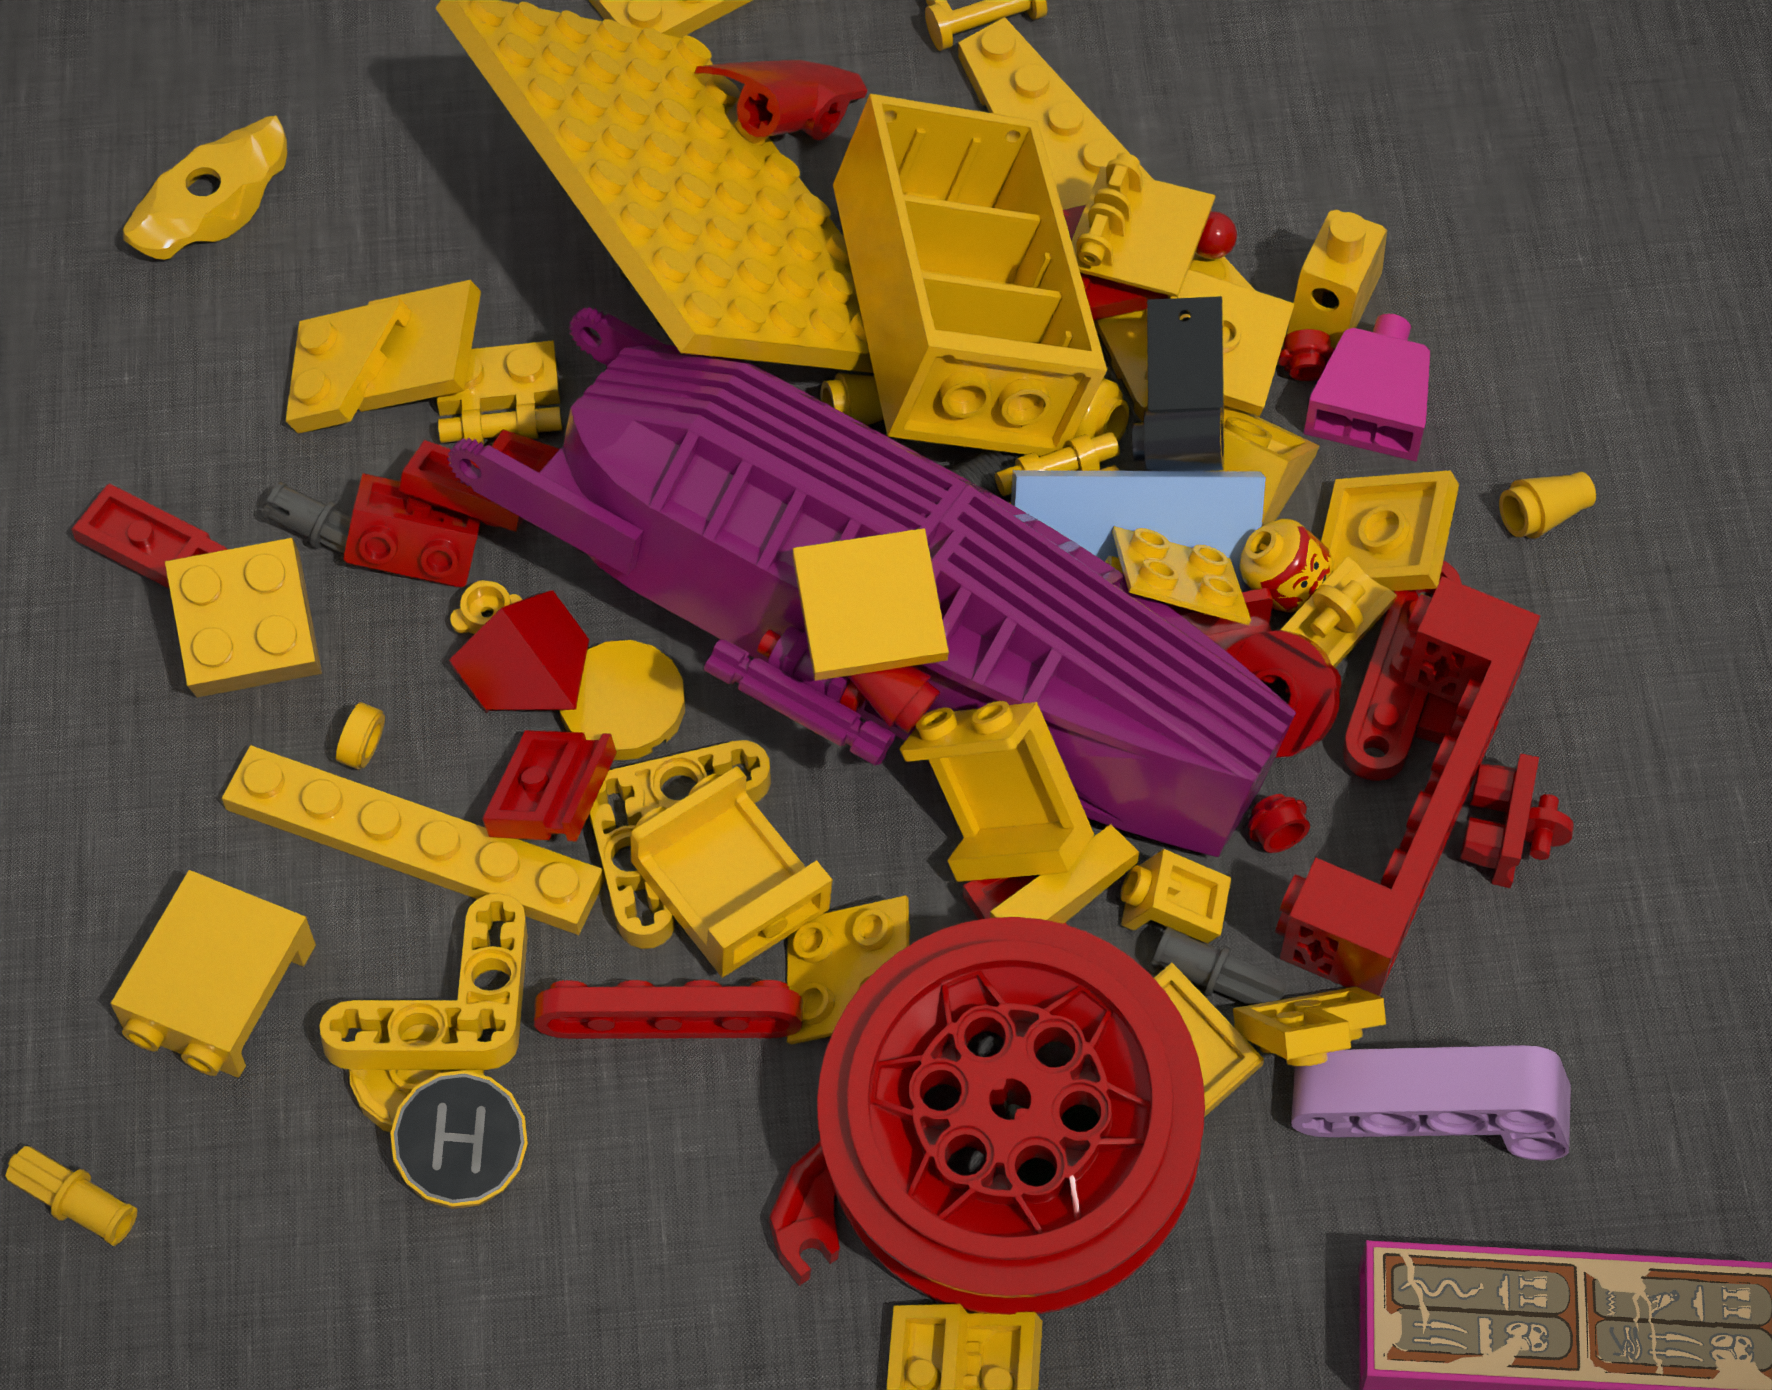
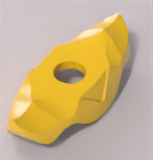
[123,115,287,260]

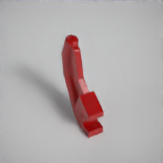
[769,1140,840,1286]

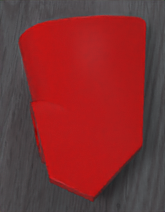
[694,60,868,140]

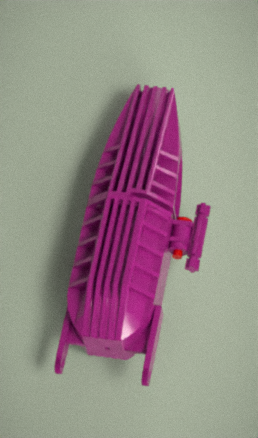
[447,307,1296,857]

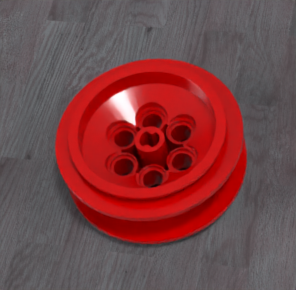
[817,917,1205,1315]

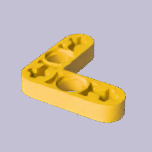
[589,740,771,949]
[319,893,528,1070]

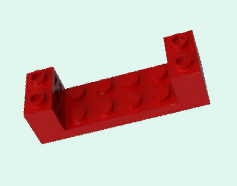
[1275,576,1541,996]

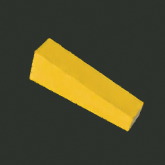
[990,824,1139,924]

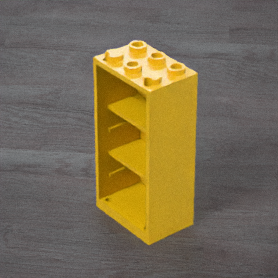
[833,94,1107,456]

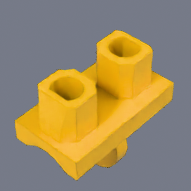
[1281,556,1397,668]

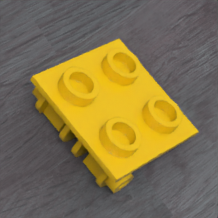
[1071,153,1216,298]
[1105,526,1251,626]
[787,895,910,1044]

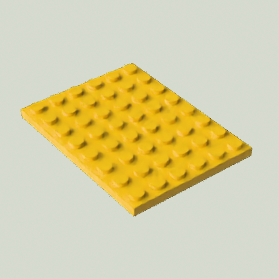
[435,0,874,373]

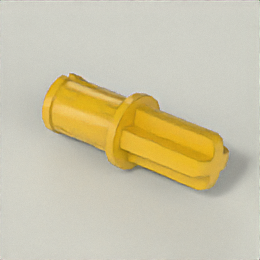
[5,1146,138,1246]

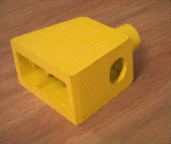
[1287,210,1387,349]

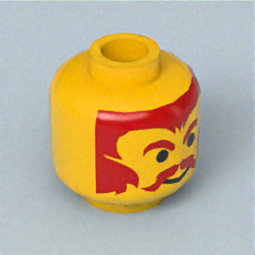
[1239,519,1334,613]

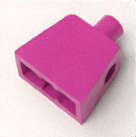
[1304,314,1430,462]

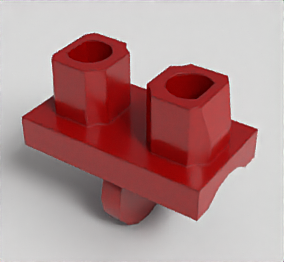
[1460,753,1574,888]

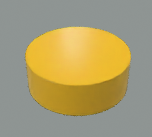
[336,702,385,770]

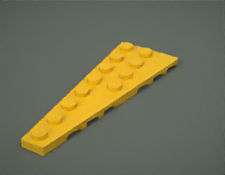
[958,17,1256,421]

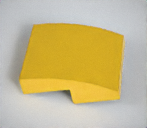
[886,1304,1043,1390]

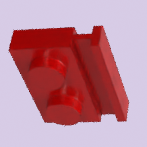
[482,730,617,842]

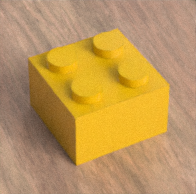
[165,538,322,698]

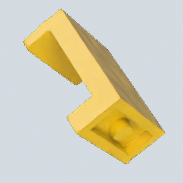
[900,701,1094,882]
[631,766,832,978]
[110,870,316,1078]

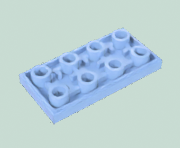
[1011,470,1266,592]

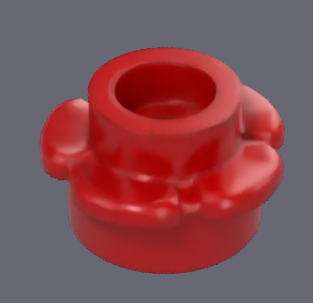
[1278,329,1335,381]
[1248,794,1310,853]

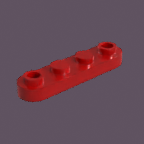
[1343,561,1462,781]
[534,980,803,1039]

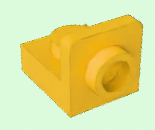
[1121,849,1231,944]

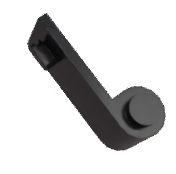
[1132,296,1224,471]

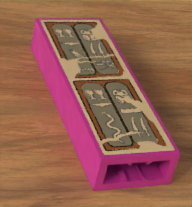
[1359,1240,1772,1390]

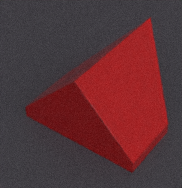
[449,590,589,713]

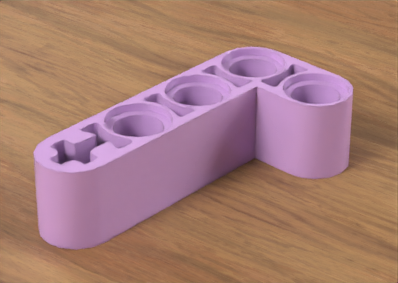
[1291,1045,1571,1161]

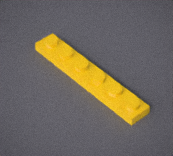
[222,745,605,935]

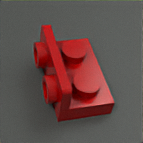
[344,473,480,587]

